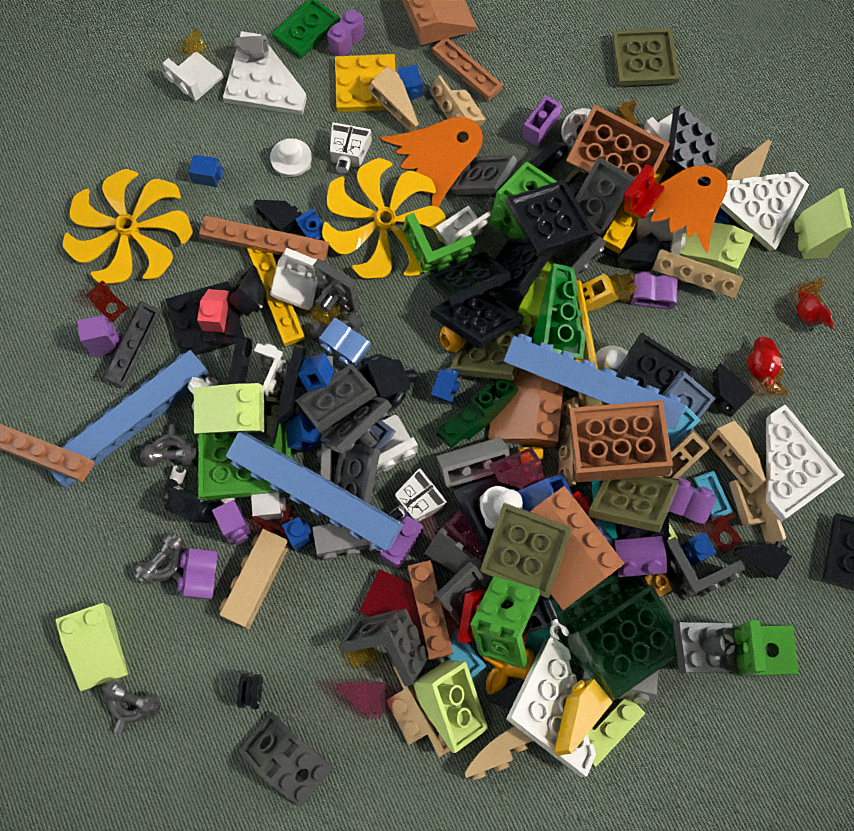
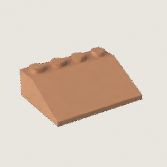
[401,0,477,45]
[566,104,670,178]
[488,368,564,449]
[569,400,673,482]
[530,486,625,611]

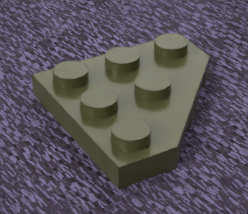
[450,324,534,380]

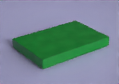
[272,0,341,59]

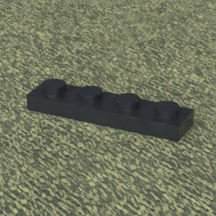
[102,300,161,388]

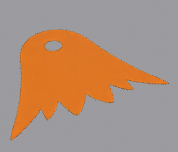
[380,117,483,207]
[622,165,728,253]

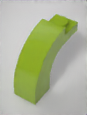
[518,260,556,329]

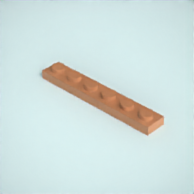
[199,215,329,262]
[0,424,95,483]

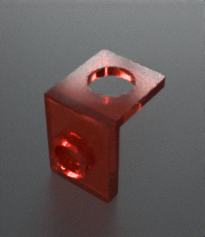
[87,280,128,322]
[252,504,294,535]
[707,513,742,554]

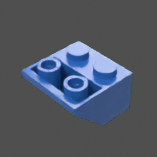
[517,474,574,512]

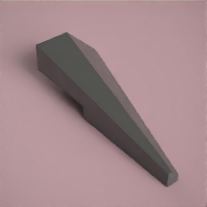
[424,528,493,585]

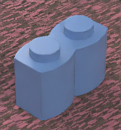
[319,318,371,368]

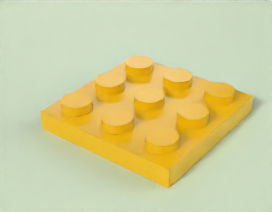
[335,54,396,112]

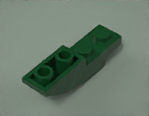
[436,379,518,448]

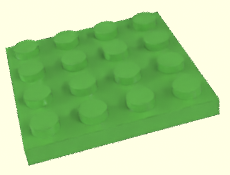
[198,419,292,500]

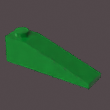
[533,263,586,360]

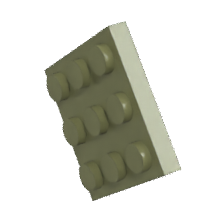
[612,28,680,86]
[589,476,679,533]
[480,503,573,598]

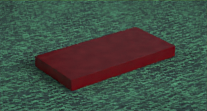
[359,569,458,644]

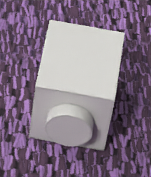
[251,492,287,521]

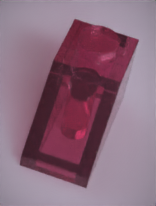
[489,447,544,489]
[435,510,484,559]
[336,682,386,719]

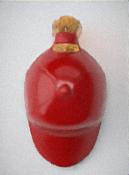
[796,277,834,330]
[747,337,788,396]

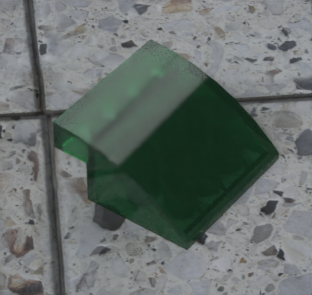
[550,570,677,700]

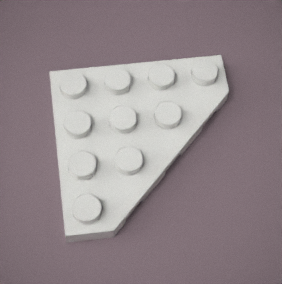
[223,31,307,115]
[720,172,809,251]
[766,405,845,522]
[506,635,596,777]

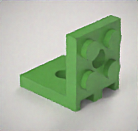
[489,161,557,239]
[402,213,476,274]
[471,576,540,669]
[733,620,799,676]

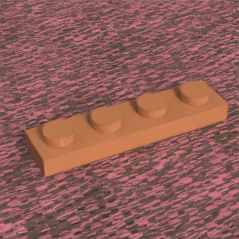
[432,38,503,101]
[408,560,453,660]

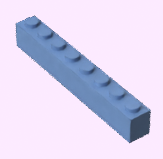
[503,333,686,430]
[49,350,211,488]
[226,432,404,552]

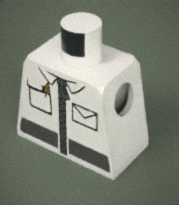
[330,122,372,174]
[389,469,447,523]

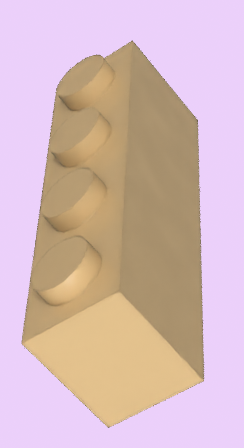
[219,529,291,630]

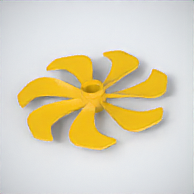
[322,158,446,279]
[63,169,193,284]

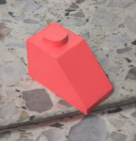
[197,289,230,333]

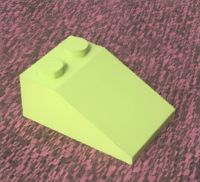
[794,188,852,259]
[680,223,754,274]
[194,383,264,434]
[56,603,128,692]
[413,660,488,753]

